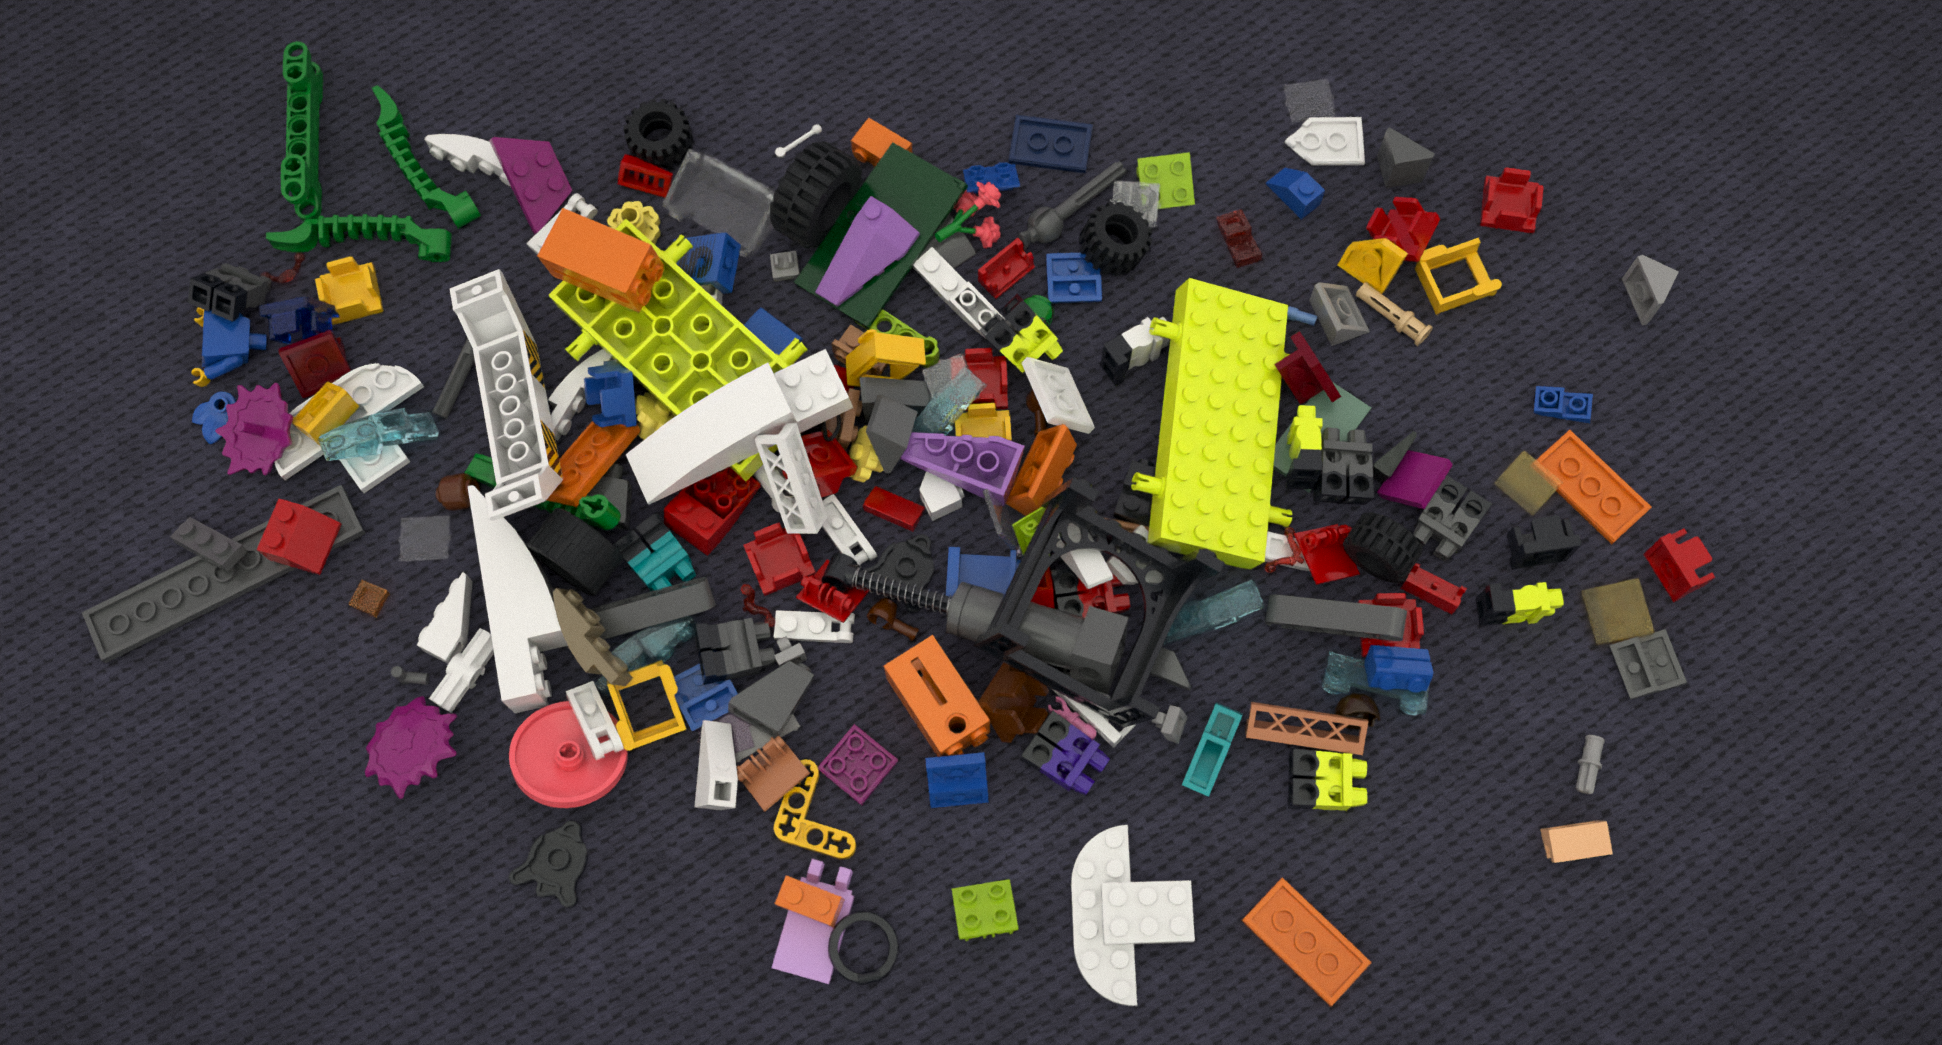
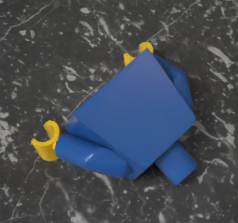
[191,307,267,387]

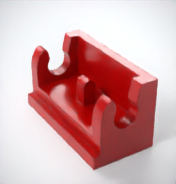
[978,238,1035,299]
[1400,563,1467,614]

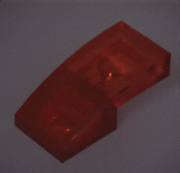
[1217,209,1262,268]

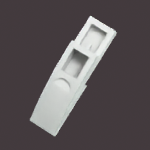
[425,134,511,186]
[913,247,1005,338]
[548,349,617,441]

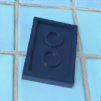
[1008,115,1093,173]

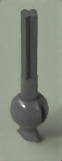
[1017,162,1126,251]
[433,338,475,419]

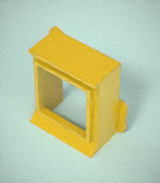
[1415,238,1502,315]
[846,329,926,387]
[607,660,686,751]

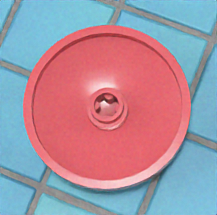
[509,701,628,808]

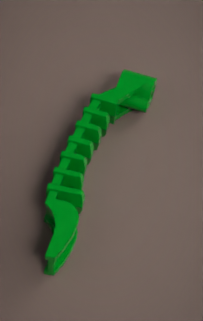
[372,85,481,229]
[266,214,452,262]
[464,453,621,530]

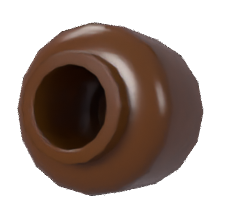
[436,473,480,511]

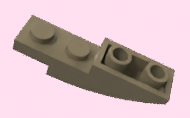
[553,588,633,686]

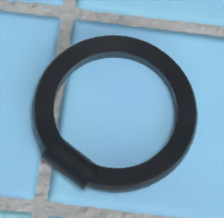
[828,911,898,985]

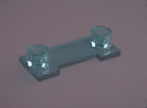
[1321,652,1429,715]

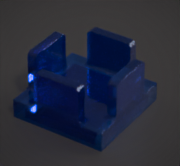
[259,296,339,344]

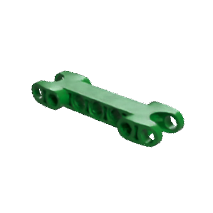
[281,42,323,221]

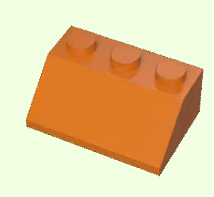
[1006,424,1077,516]

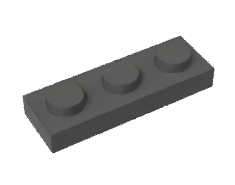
[170,517,247,572]

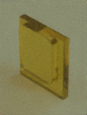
[1494,450,1563,516]

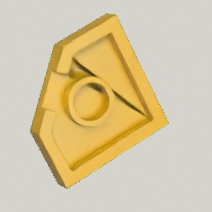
[1337,238,1408,294]

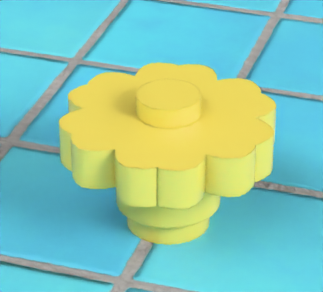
[607,201,661,244]
[635,393,675,440]
[849,425,884,483]

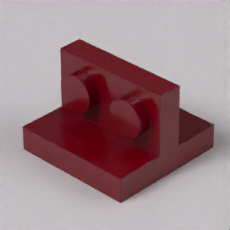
[279,330,352,398]
[1274,331,1341,405]

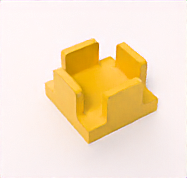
[315,257,384,325]
[954,403,1012,441]

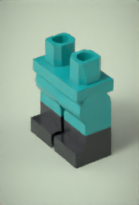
[613,513,696,591]

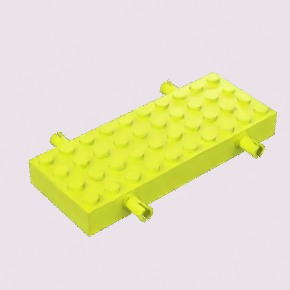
[549,219,808,482]
[1131,278,1292,569]

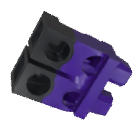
[1020,711,1110,796]

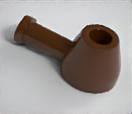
[1026,389,1046,437]
[867,598,919,641]

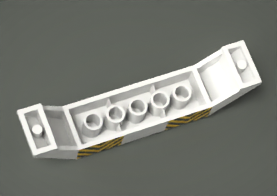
[450,269,563,521]

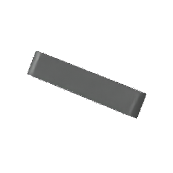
[590,577,716,639]
[1265,594,1407,641]

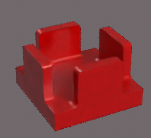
[1480,168,1544,233]
[1367,197,1440,262]
[952,348,1008,411]
[782,430,858,497]
[743,522,816,596]
[1644,529,1715,602]
[1358,593,1424,657]

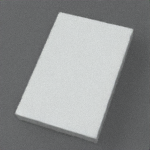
[1022,357,1095,434]

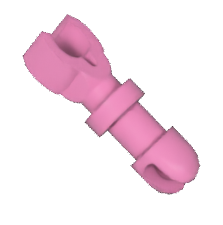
[1048,696,1097,740]

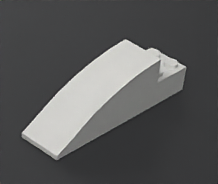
[626,349,853,504]
[468,485,568,713]

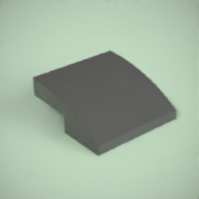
[917,213,976,269]
[1609,629,1687,700]

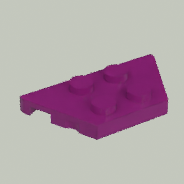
[489,137,572,234]

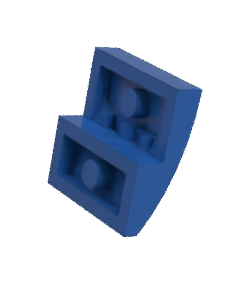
[1046,253,1102,303]
[744,308,803,355]
[674,664,738,731]
[926,752,989,808]

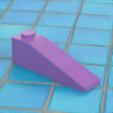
[816,196,920,307]
[900,432,1025,506]

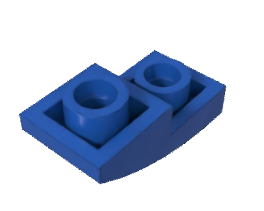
[1534,386,1593,423]

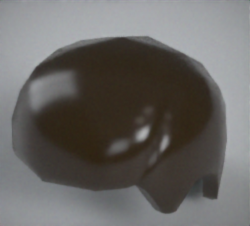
[1334,693,1380,729]

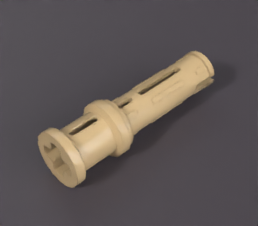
[1356,282,1433,346]

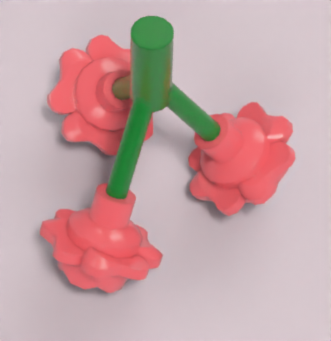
[935,182,1001,248]

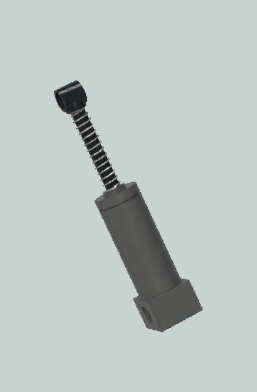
[822,553,1129,694]

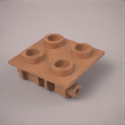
[736,735,810,811]

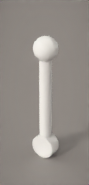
[775,124,822,158]

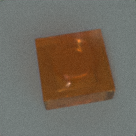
[348,580,390,618]

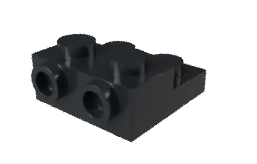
[1113,459,1156,527]

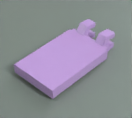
[772,859,855,985]

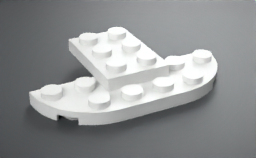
[275,363,424,493]
[1071,825,1195,1006]

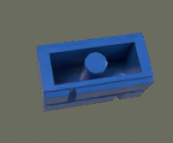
[1364,645,1433,692]

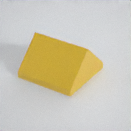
[292,381,360,447]

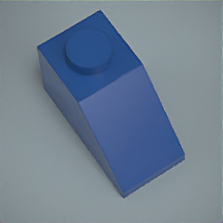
[1266,168,1325,219]

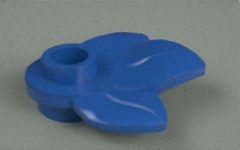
[192,391,236,444]

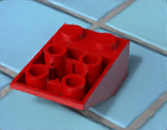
[664,467,761,556]

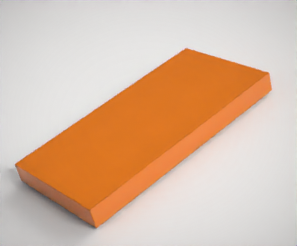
[547,421,641,507]
[1530,430,1652,544]
[1242,878,1372,1007]

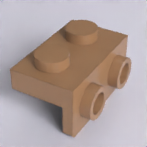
[821,388,862,451]

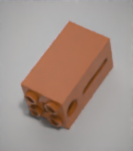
[537,208,664,313]
[884,635,990,757]

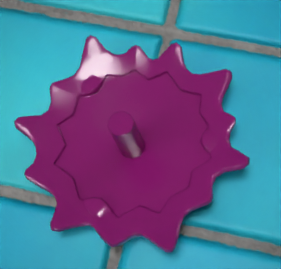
[215,383,293,476]
[365,696,457,799]

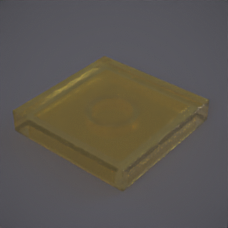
[1581,578,1655,646]

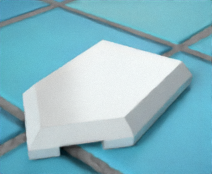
[1284,117,1365,166]

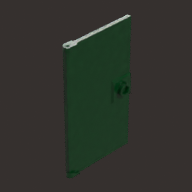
[794,142,968,329]

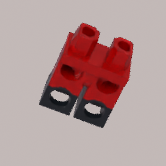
[1051,568,1130,618]

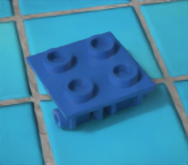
[963,162,1020,194]

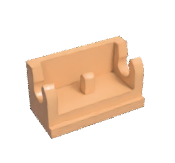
[1540,820,1613,863]

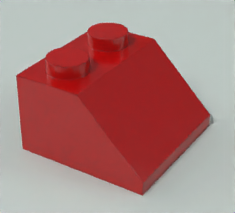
[257,499,342,575]

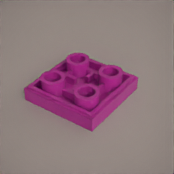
[1377,450,1453,509]
[818,724,899,806]

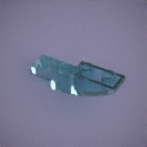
[912,366,987,468]
[318,408,439,461]
[1163,580,1264,645]
[595,615,696,697]

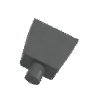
[586,464,632,530]

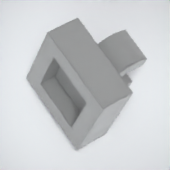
[770,251,800,281]
[774,636,807,667]
[1152,705,1188,744]

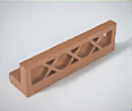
[1245,702,1368,755]

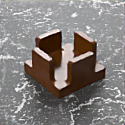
[978,662,1049,743]

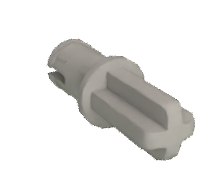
[1576,735,1605,794]

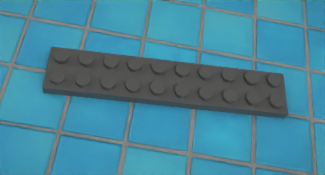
[82,485,366,663]

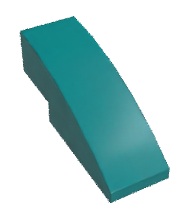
[1182,702,1243,797]

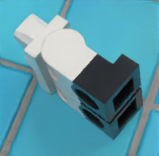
[1100,317,1169,386]

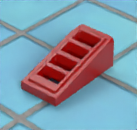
[617,154,673,198]

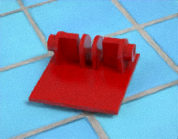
[1294,524,1360,585]
[796,559,869,623]

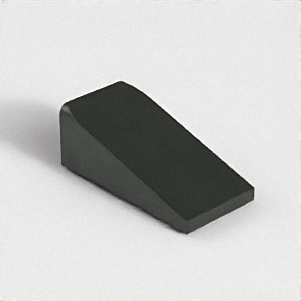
[1373,431,1417,483]

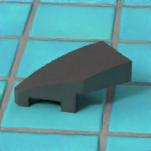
[1150,648,1192,691]

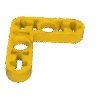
[774,759,856,860]

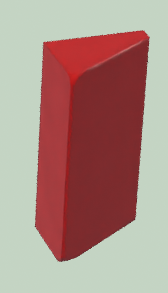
[863,486,925,532]

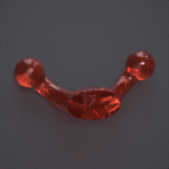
[260,252,305,283]
[1265,527,1304,573]
[741,584,775,627]

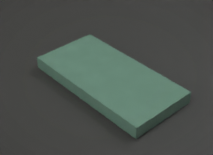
[1273,383,1371,493]

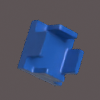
[584,360,637,427]

